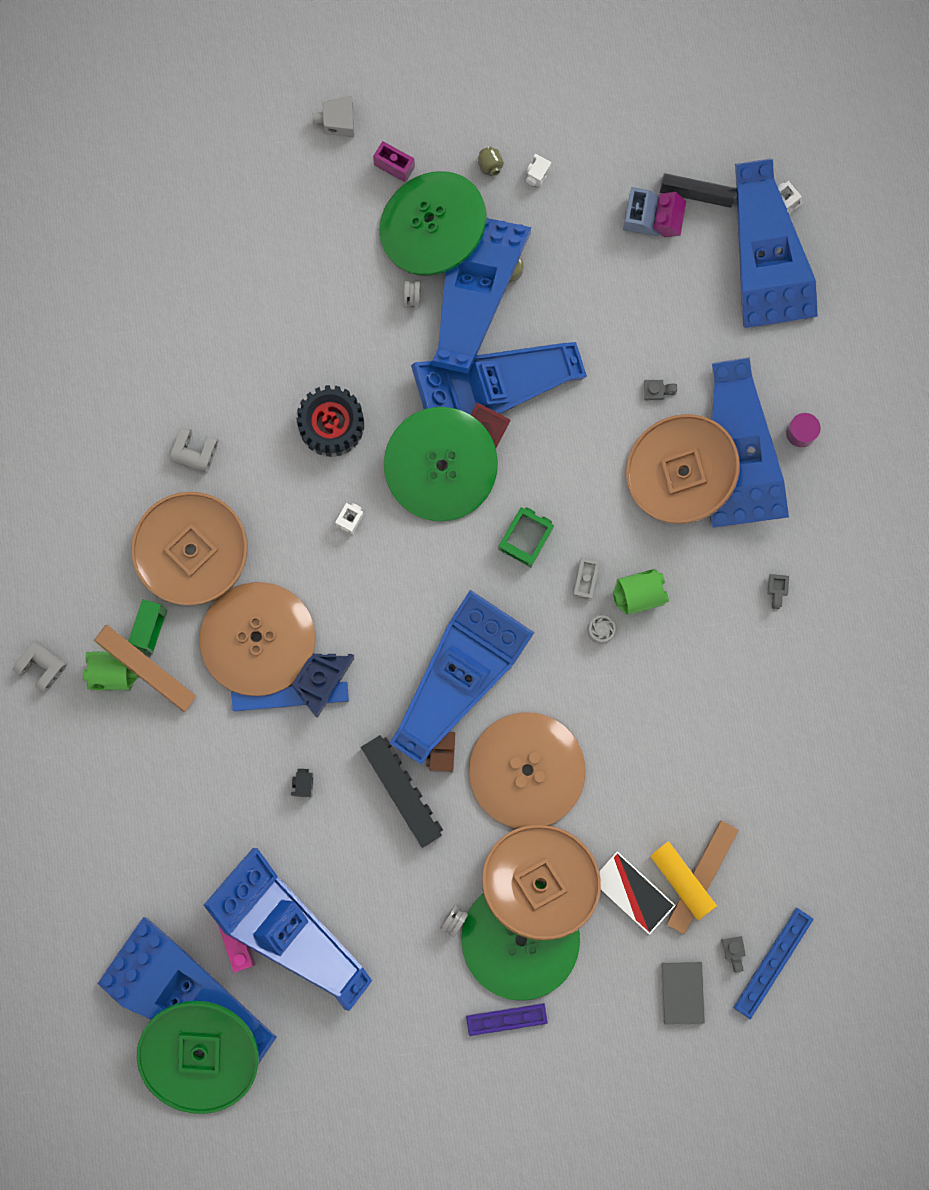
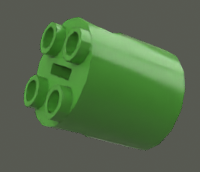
[613,569,669,615]
[83,651,139,691]

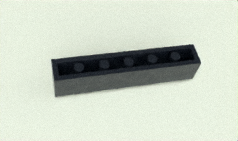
[361,735,443,848]

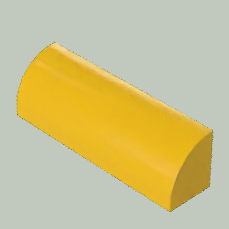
[650,841,717,921]

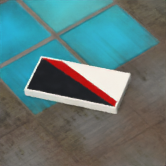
[599,851,676,935]

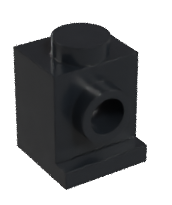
[291,769,314,797]

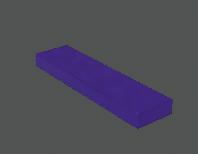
[466,1003,548,1036]

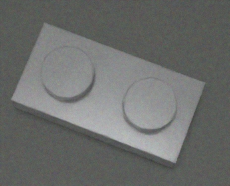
[573,557,600,600]

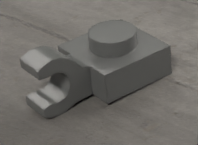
[644,380,677,400]
[768,574,789,609]
[721,936,746,972]

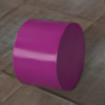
[786,413,821,447]

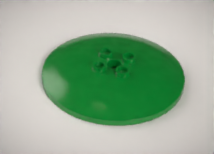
[380,171,487,276]
[384,407,498,521]
[462,882,580,1000]
[137,1001,259,1114]

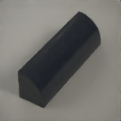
[659,173,736,208]

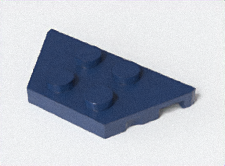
[292,654,354,718]

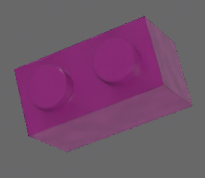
[373,141,415,183]
[654,192,686,237]

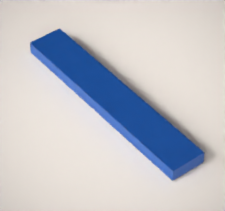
[231,682,349,712]
[733,908,814,1020]

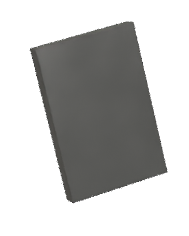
[662,962,705,1024]

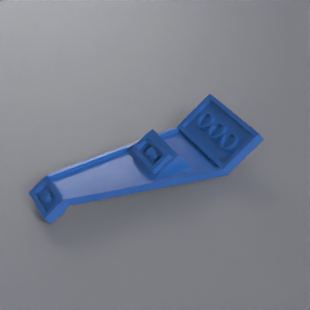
[735,158,818,328]
[432,218,531,374]
[411,342,587,415]
[711,357,789,528]
[389,590,535,765]
[204,848,372,1011]
[97,917,277,1063]

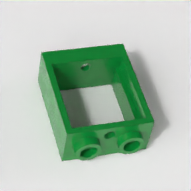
[498,507,554,568]
[128,599,167,655]

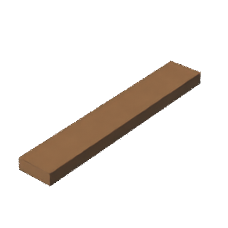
[93,625,196,712]
[666,820,739,934]

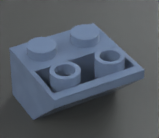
[623,187,660,237]

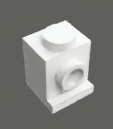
[526,154,552,188]
[778,181,804,214]
[335,503,364,535]

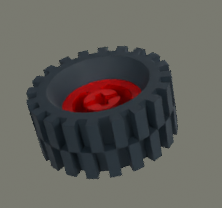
[296,385,364,457]

